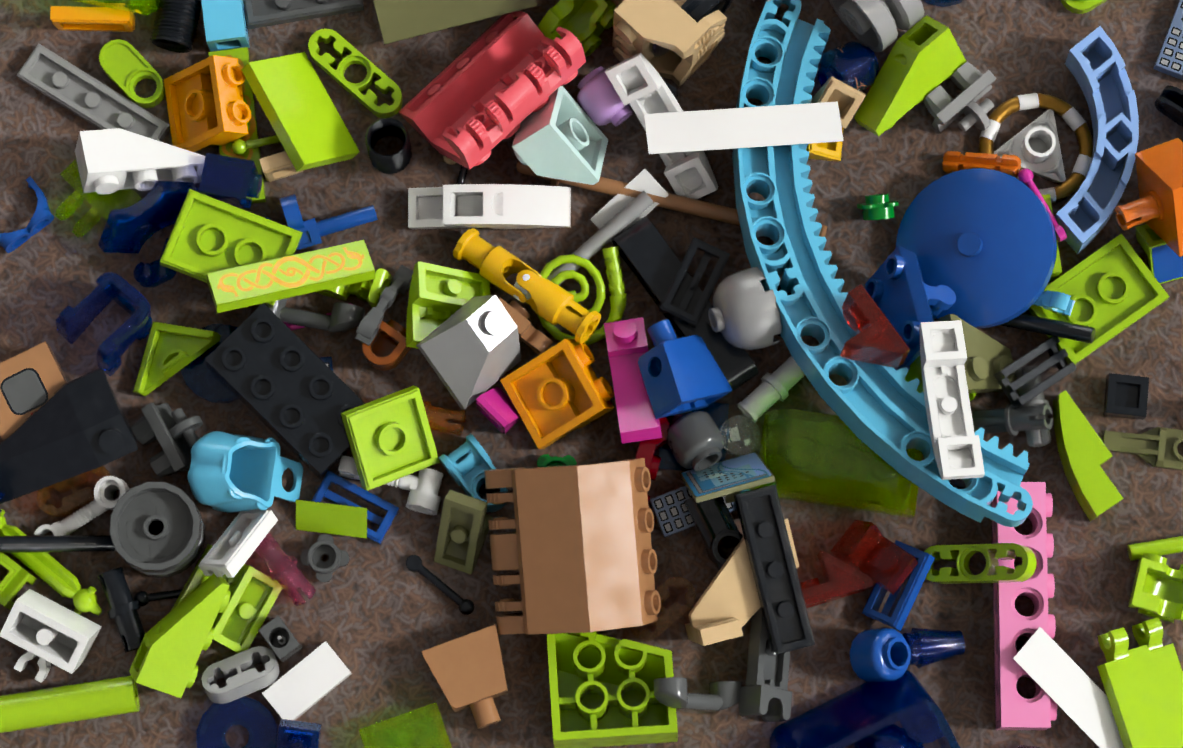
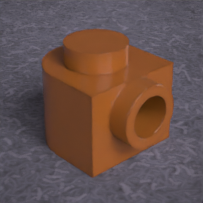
[362,319,411,371]

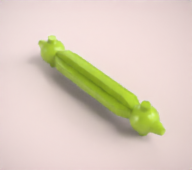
[0,509,102,616]

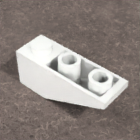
[75,128,207,195]

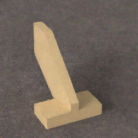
[685,518,799,646]

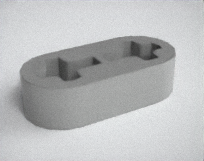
[201,646,280,704]

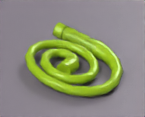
[538,246,627,345]

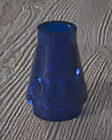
[903,628,965,668]

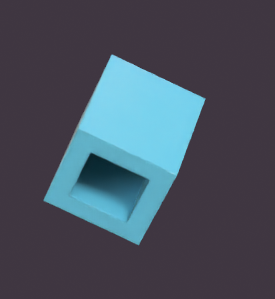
[201,0,250,52]

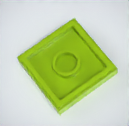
[341,385,440,491]

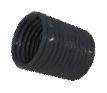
[150,0,202,53]
[365,118,412,174]

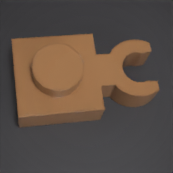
[499,297,553,355]

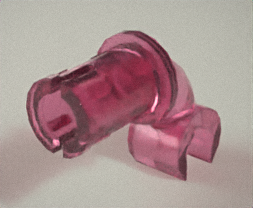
[255,532,316,606]

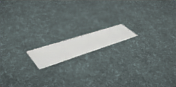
[644,101,844,154]
[1013,627,1124,748]

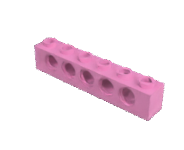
[992,482,1057,730]

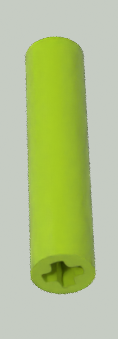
[0,675,140,733]

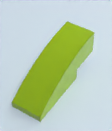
[1053,390,1124,522]

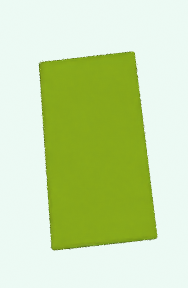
[296,499,367,538]

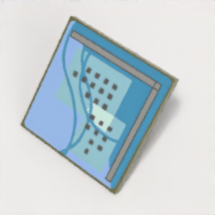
[679,452,775,504]

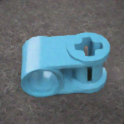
[438,433,508,512]

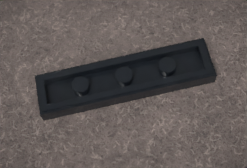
[733,484,815,655]

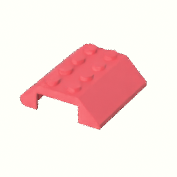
[399,11,586,170]

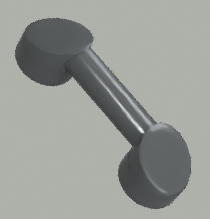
[257,298,365,332]
[654,677,742,711]

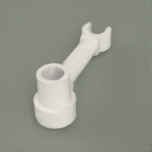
[338,456,443,515]
[34,476,130,536]

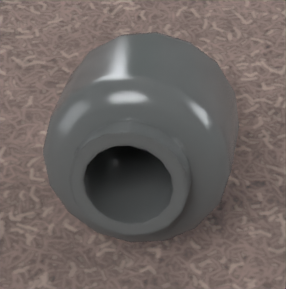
[665,411,725,471]

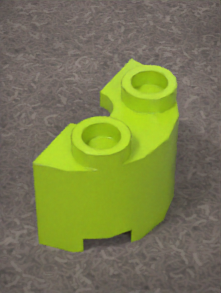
[537,0,617,57]
[1128,553,1183,623]

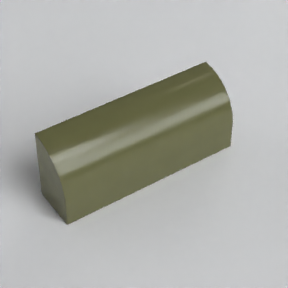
[372,0,537,45]

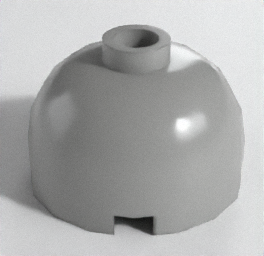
[708,267,782,350]

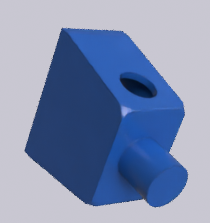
[638,319,733,419]

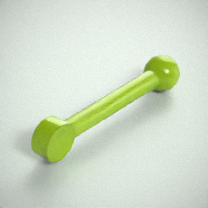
[232,135,280,155]

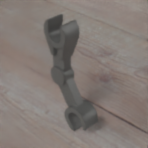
[355,265,413,346]

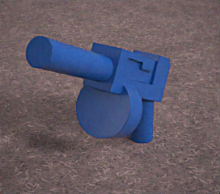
[241,194,378,251]

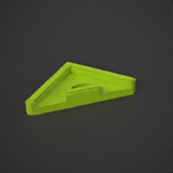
[133,321,221,397]

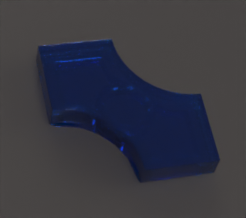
[98,181,199,253]

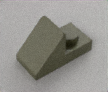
[434,490,492,574]

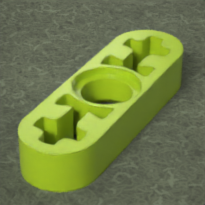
[308,29,403,118]
[924,543,1037,584]

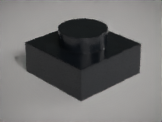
[1103,373,1149,420]

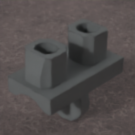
[131,403,203,477]

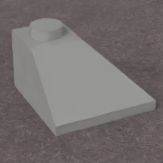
[416,295,521,409]

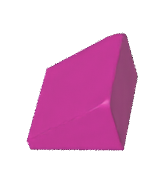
[476,387,521,434]

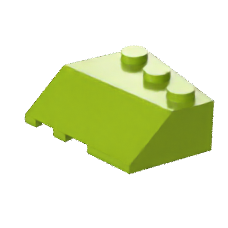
[547,632,678,748]

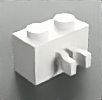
[0,589,102,683]

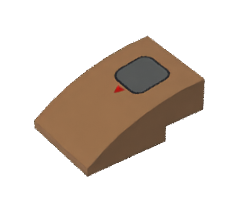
[0,341,68,440]

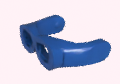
[0,176,54,253]

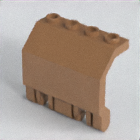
[484,458,661,635]

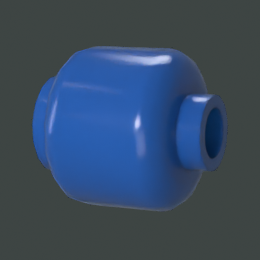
[850,628,911,682]

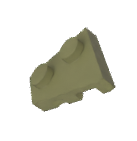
[938,314,1017,393]

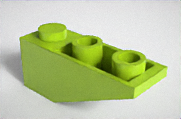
[854,15,967,137]
[129,574,231,698]

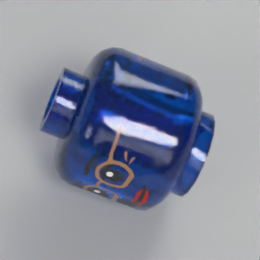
[818,41,879,92]

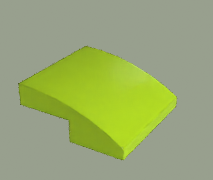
[406,261,490,349]
[171,544,284,653]

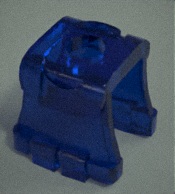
[56,272,152,376]

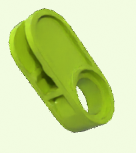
[99,39,165,109]

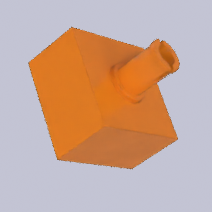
[1115,138,1183,257]

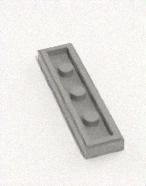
[17,43,170,142]

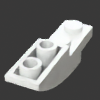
[408,184,571,230]

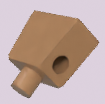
[421,624,508,729]

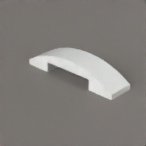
[605,52,718,199]
[919,320,985,480]

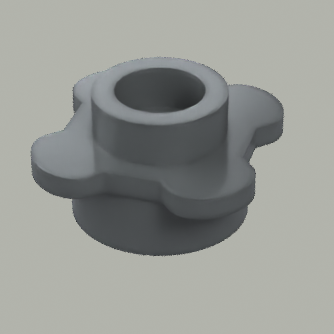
[300,534,349,583]

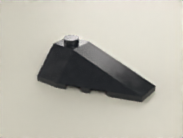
[0,367,138,504]

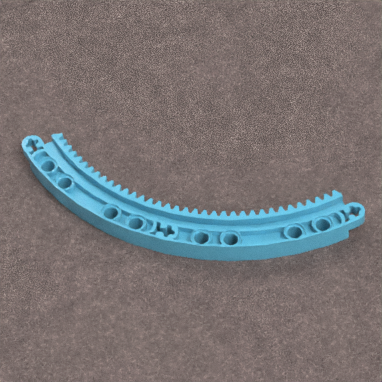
[732,0,1033,527]

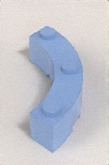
[1055,26,1139,255]

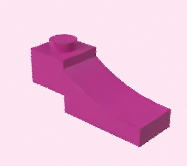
[604,317,662,444]

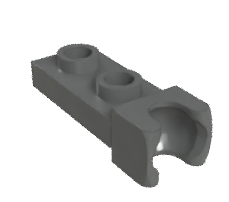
[739,608,792,722]

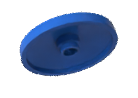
[896,168,1057,329]

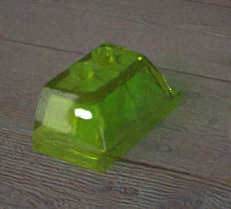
[754,409,923,518]

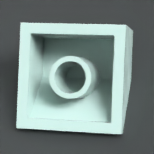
[512,86,608,185]

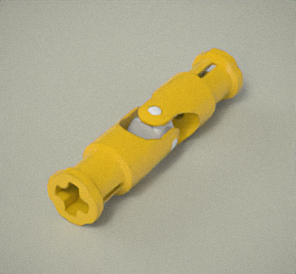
[453,228,601,344]

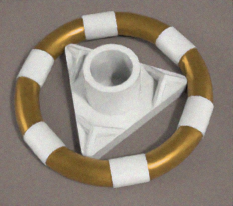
[979,93,1093,203]

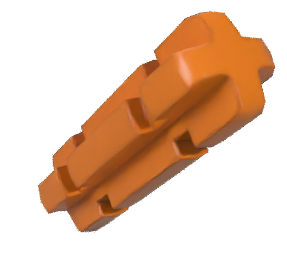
[942,151,1021,178]

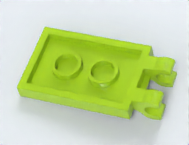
[1097,617,1183,748]

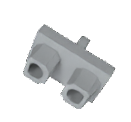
[923,61,997,134]

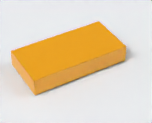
[50,6,136,32]

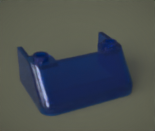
[769,670,960,748]

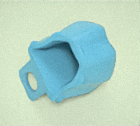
[187,431,303,513]

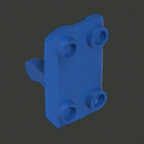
[864,246,956,370]

